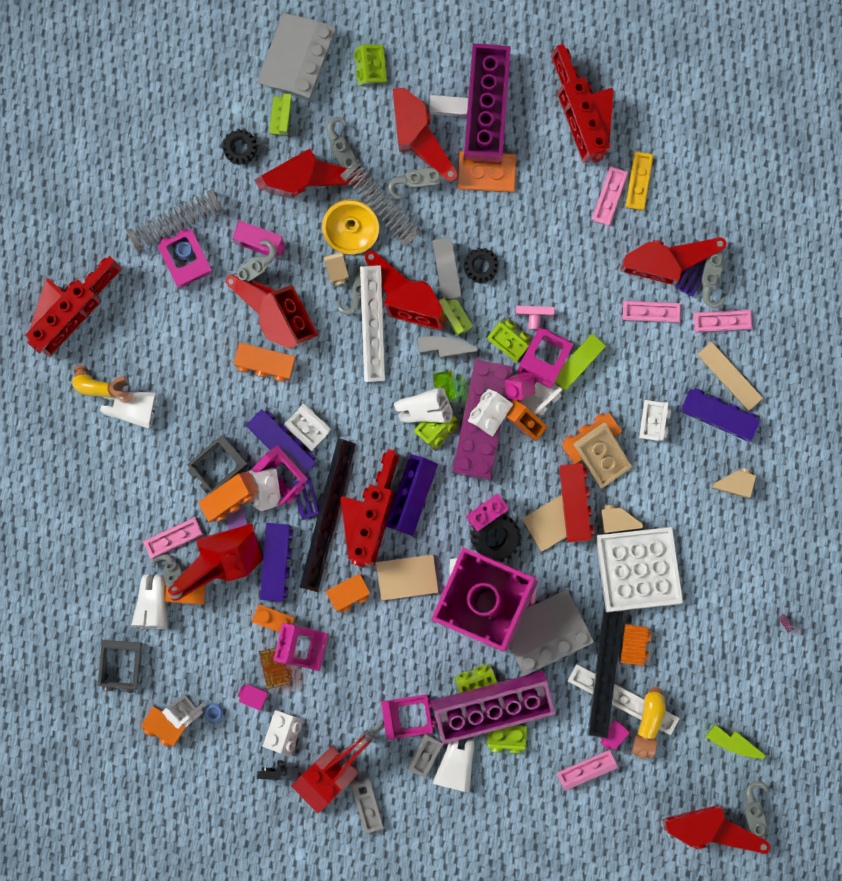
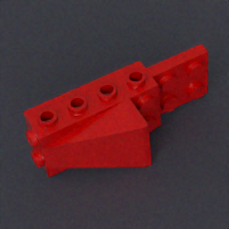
[551,44,614,164]
[25,256,122,358]
[341,449,400,568]

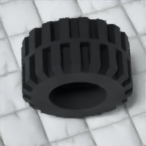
[470,513,522,562]

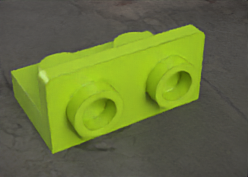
[354,44,387,86]
[269,93,292,136]
[439,298,473,337]
[486,317,532,363]
[414,414,460,451]
[454,664,497,693]
[487,725,527,753]

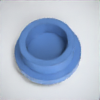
[175,241,194,260]
[204,703,223,723]

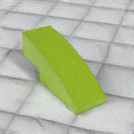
[555,334,606,392]
[704,724,765,759]

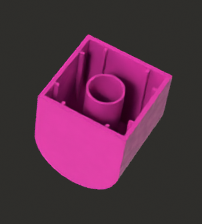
[431,547,538,653]

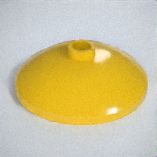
[322,199,379,254]

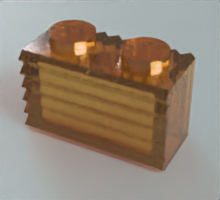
[259,648,293,689]

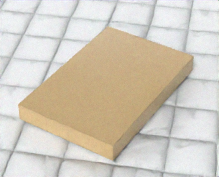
[573,422,632,489]
[522,495,591,552]
[376,555,438,601]

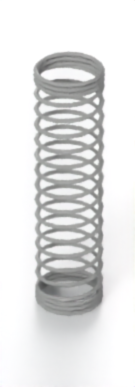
[341,160,421,247]
[127,189,222,252]

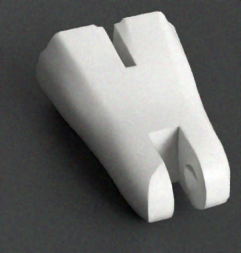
[394,387,452,423]
[100,392,157,429]
[131,574,167,629]
[432,737,474,793]

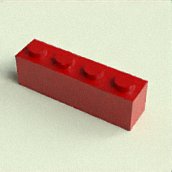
[559,463,594,543]

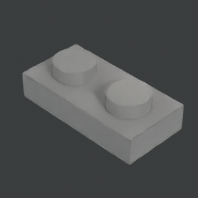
[407,734,443,778]

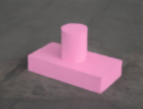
[515,306,555,330]

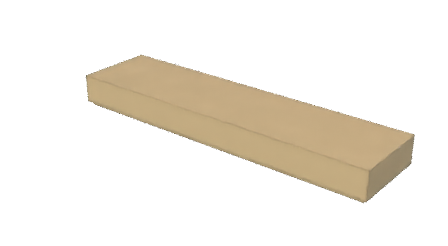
[697,341,763,411]

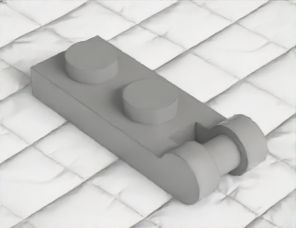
[351,776,384,834]

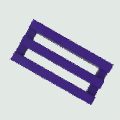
[676,261,706,297]
[292,478,319,520]

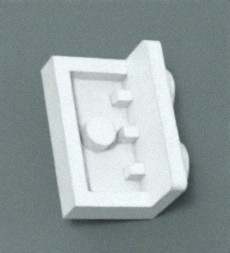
[518,382,562,416]
[468,389,513,437]
[639,400,671,442]
[284,404,331,451]
[248,467,281,511]
[162,694,206,729]
[263,710,303,756]

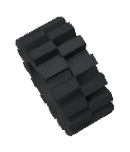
[222,129,257,165]
[464,247,499,283]

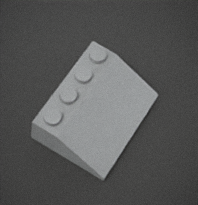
[257,13,336,102]
[510,589,594,676]

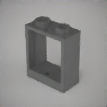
[187,435,248,494]
[97,640,142,693]

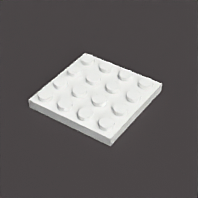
[595,527,683,613]

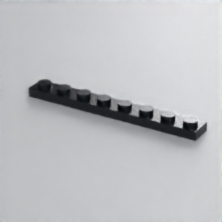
[299,438,356,592]
[587,602,623,739]

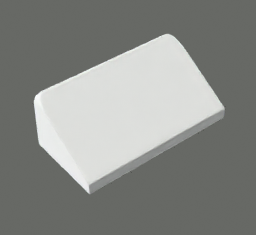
[429,95,468,117]

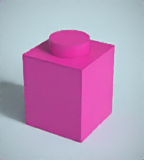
[505,373,535,401]
[238,684,268,711]
[600,719,630,750]

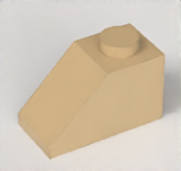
[323,252,349,286]
[711,468,756,498]
[600,505,643,534]

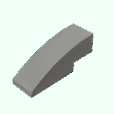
[432,237,461,300]
[417,336,477,359]

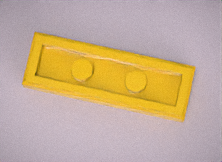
[625,151,654,211]

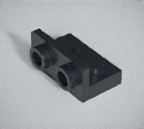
[257,760,286,780]

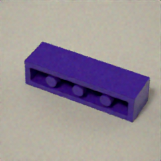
[680,388,761,442]
[245,409,316,475]
[385,454,438,536]
[260,523,293,602]

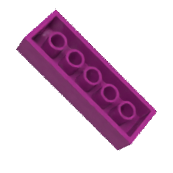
[464,43,511,163]
[452,359,513,481]
[431,671,555,744]

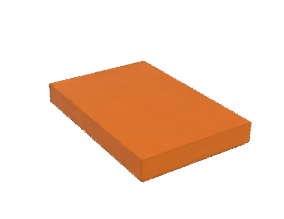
[458,151,516,192]

